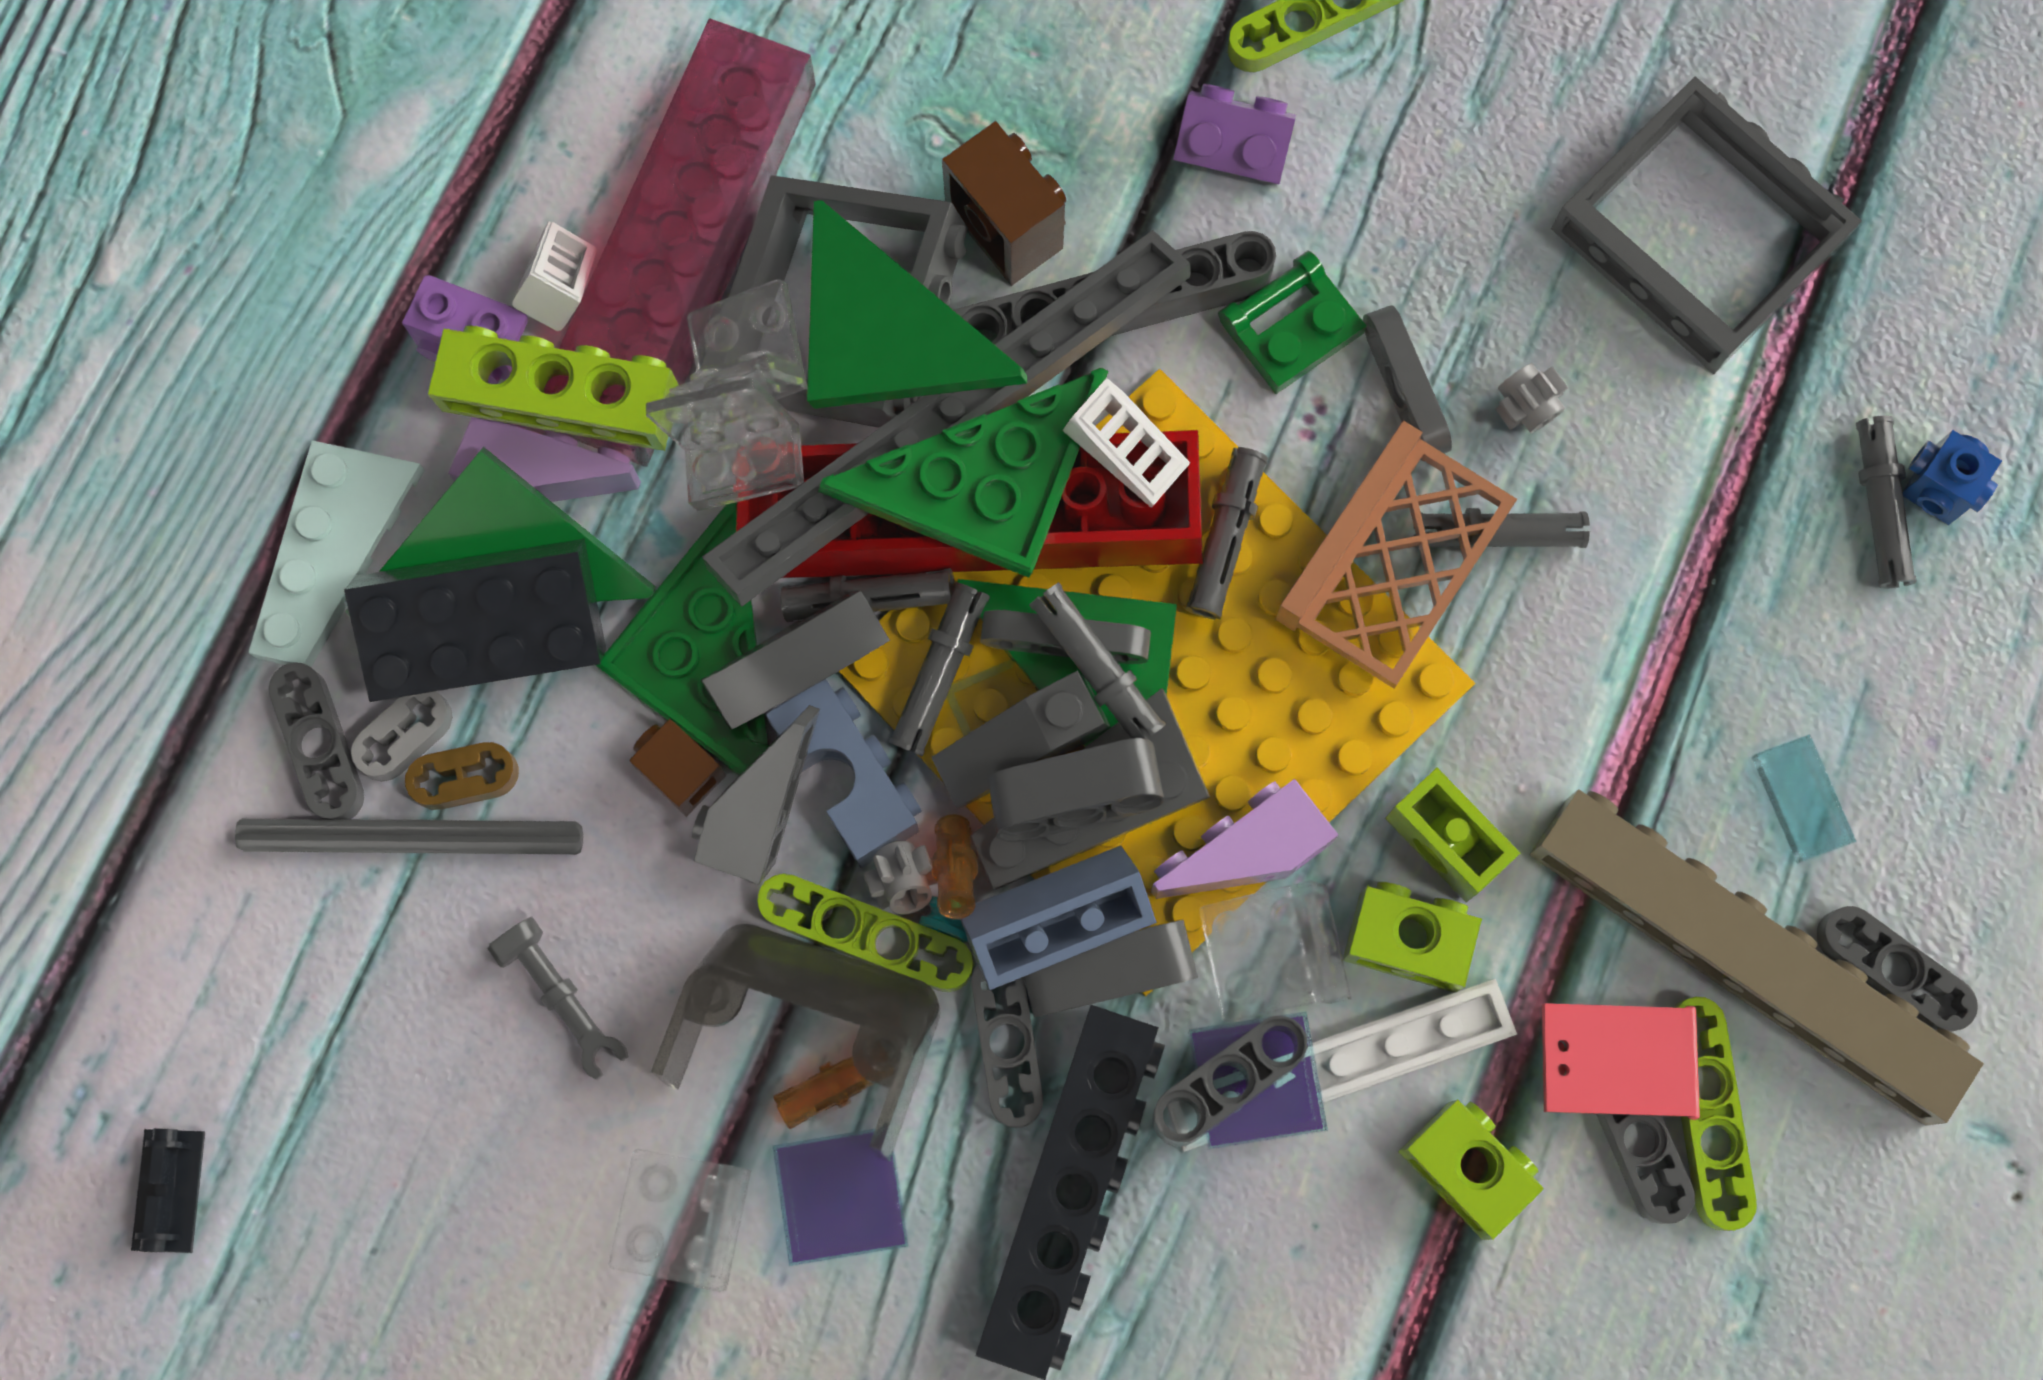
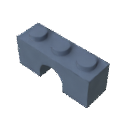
[766,679,922,868]

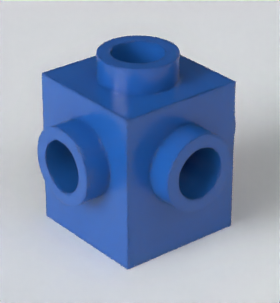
[1902,430,2002,525]

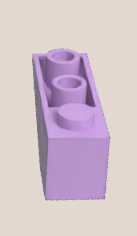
[448,417,641,502]
[1151,779,1338,899]

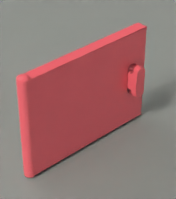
[1542,1003,1700,1120]

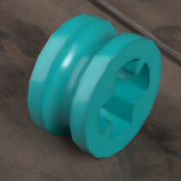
[919,896,968,943]

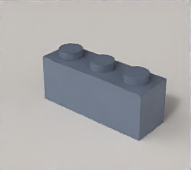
[957,845,1157,990]

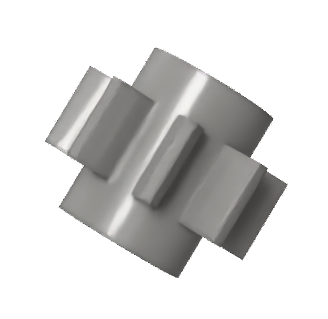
[1495,363,1568,433]
[864,841,942,914]

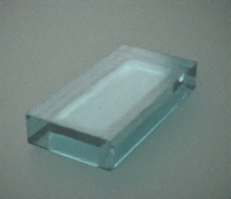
[1752,734,1856,864]

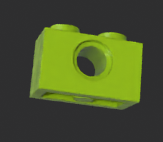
[1385,767,1521,903]
[1342,881,1482,993]
[1398,1099,1544,1240]

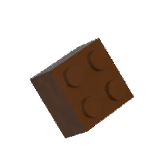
[942,121,1067,286]

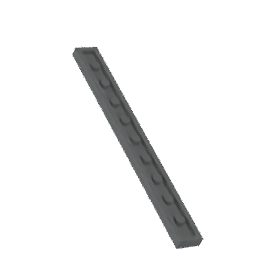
[702,230,1190,607]

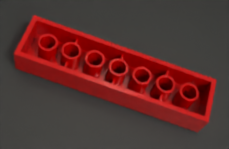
[736,430,1203,578]

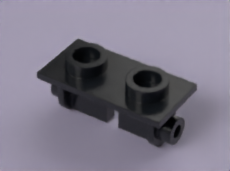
[131,1128,205,1253]

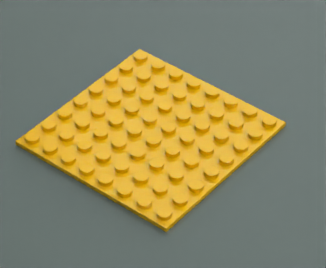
[838,368,1476,997]

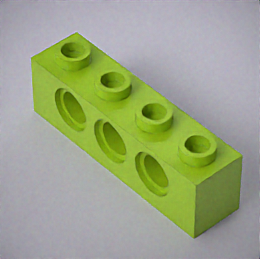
[428,325,679,451]

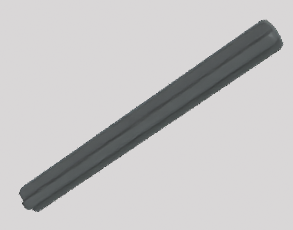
[235,818,584,855]

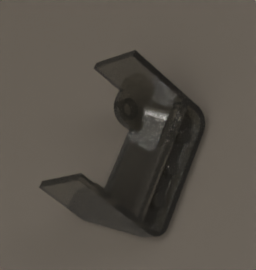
[651,924,940,1162]

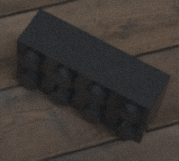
[344,539,606,702]

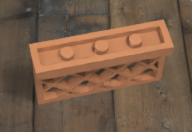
[1275,420,1517,689]

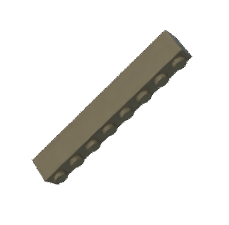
[1529,789,1984,1126]

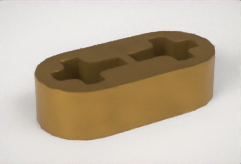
[405,742,519,810]

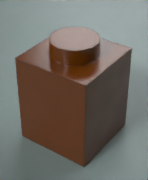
[629,719,726,817]

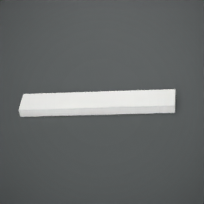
[1167,979,1517,1152]

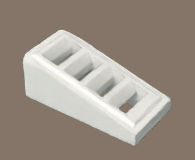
[513,221,597,331]
[1063,378,1190,508]

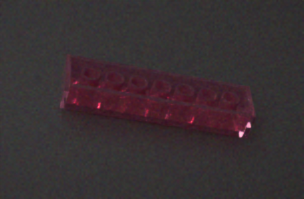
[544,18,816,467]

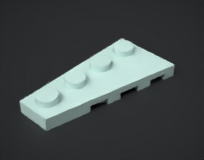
[249,440,425,667]

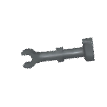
[487,917,629,1080]

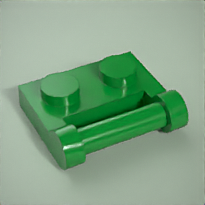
[1218,250,1367,394]

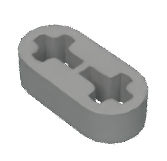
[351,691,453,782]

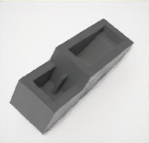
[700,590,890,730]

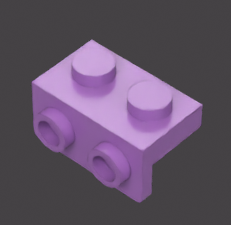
[1173,84,1296,184]
[402,275,528,384]

